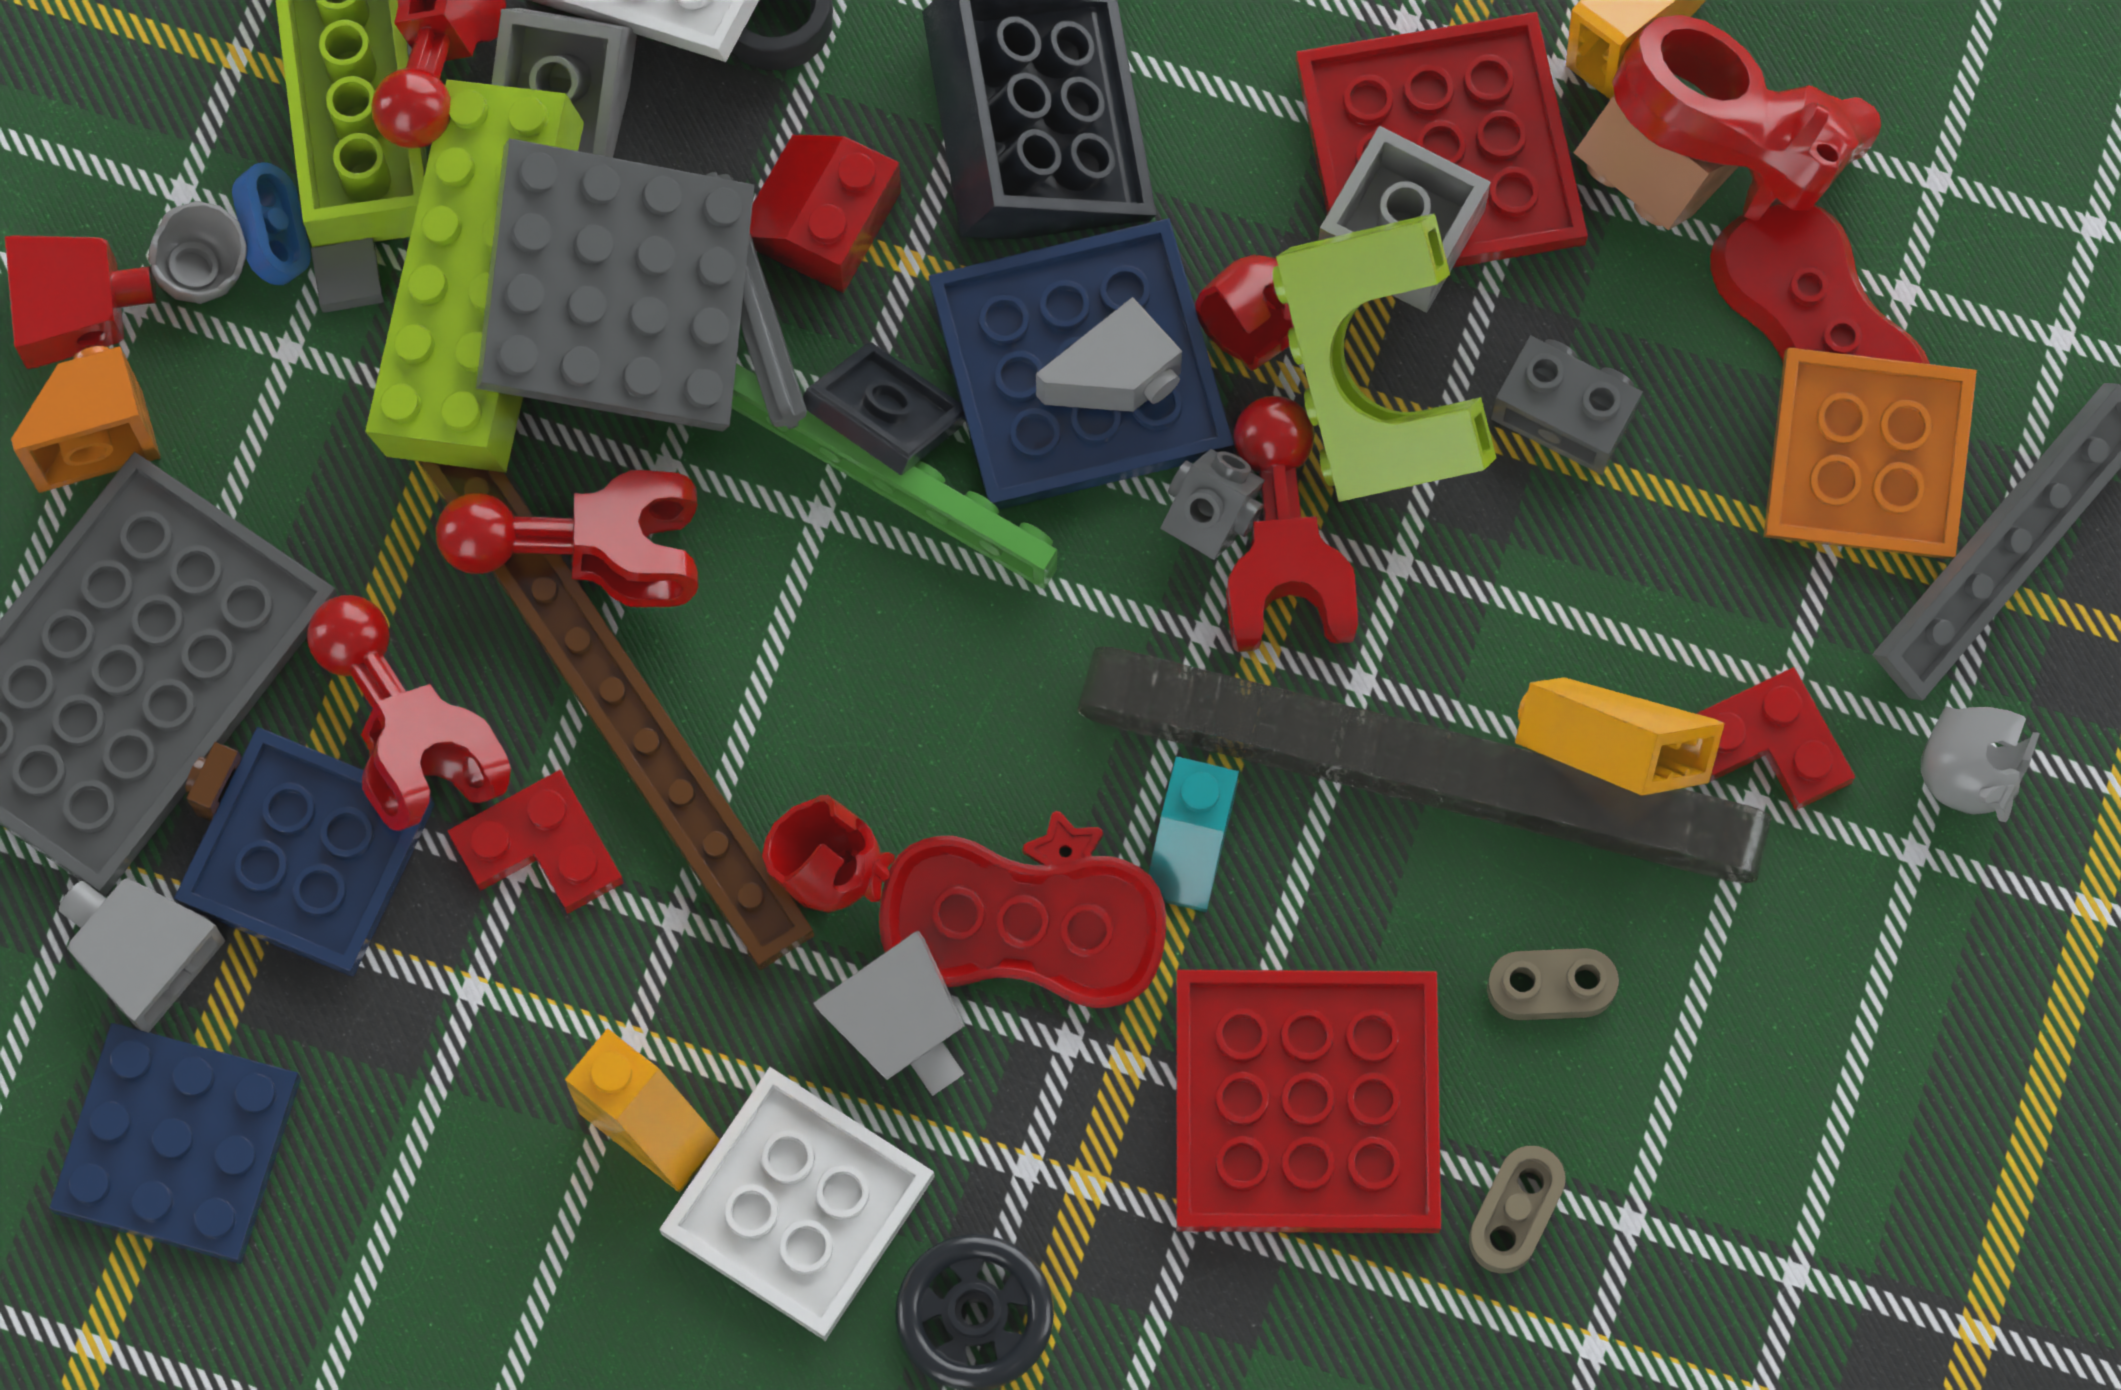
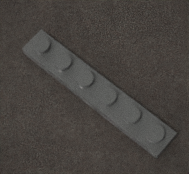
[1872,383,2121,701]

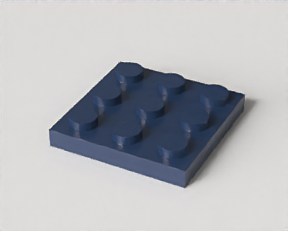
[174,727,435,977]
[49,1022,301,1264]

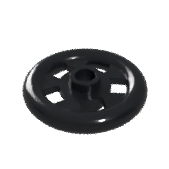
[895,1234,1054,1390]

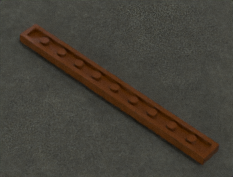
[418,461,814,971]

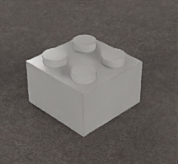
[1318,126,1491,313]

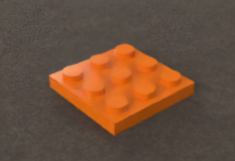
[1763,348,1977,560]

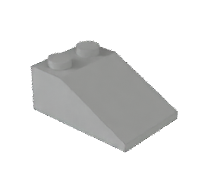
[491,8,637,158]

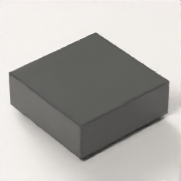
[311,238,384,313]

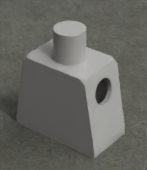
[59,878,225,1032]
[814,931,965,1096]

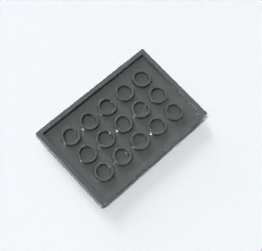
[0,451,338,897]

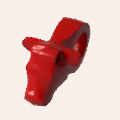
[1612,15,1881,221]

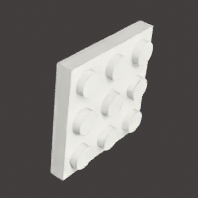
[659,1067,934,1341]

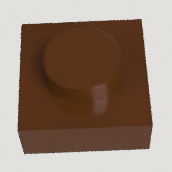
[185,742,242,822]

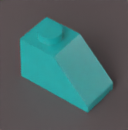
[1149,756,1239,913]

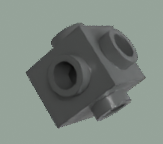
[1160,449,1265,560]

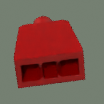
[5,235,156,369]

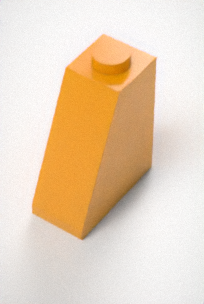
[1565,0,1706,100]
[1515,677,1725,796]
[565,1028,720,1193]

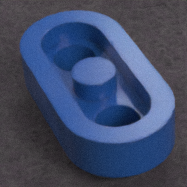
[232,162,311,285]

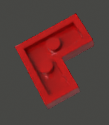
[1696,667,1855,811]
[447,769,624,914]

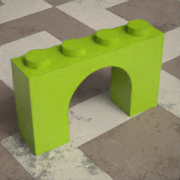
[1273,213,1496,502]

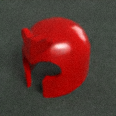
[1195,254,1294,371]
[762,795,895,912]

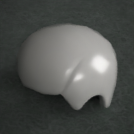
[148,201,247,304]

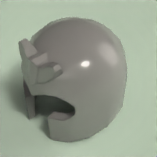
[1921,706,2040,822]

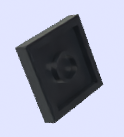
[803,342,965,475]

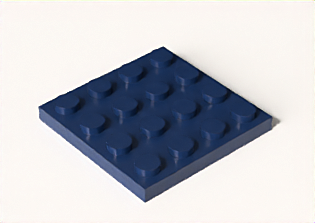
[928,218,1234,510]

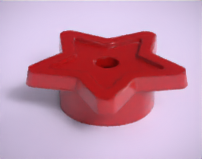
[1022,811,1104,865]

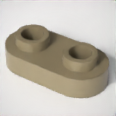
[1487,948,1619,1020]
[1469,1146,1565,1273]

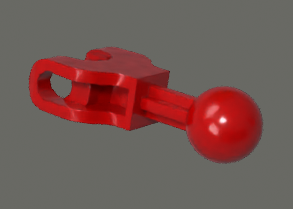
[371,0,506,149]
[1226,396,1358,652]
[436,470,698,607]
[307,595,511,831]

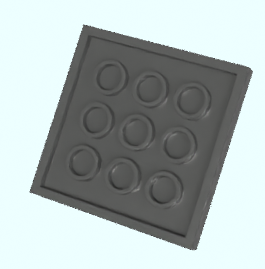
[476,138,754,431]

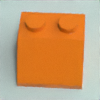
[11,346,161,493]

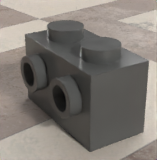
[1491,335,1643,475]

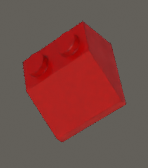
[750,135,901,293]

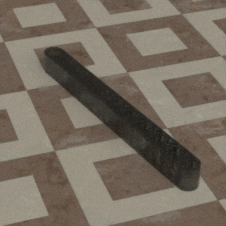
[1077,646,1772,883]

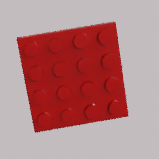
[1295,12,1588,268]
[1176,970,1441,1233]

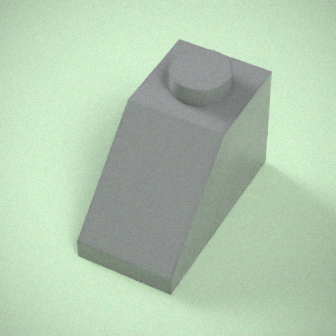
[1036,297,1182,412]

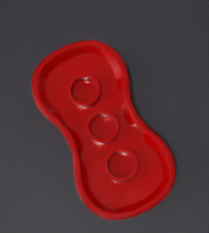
[1710,200,1930,364]
[879,836,1166,1008]

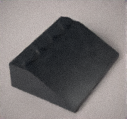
[922,0,1157,239]

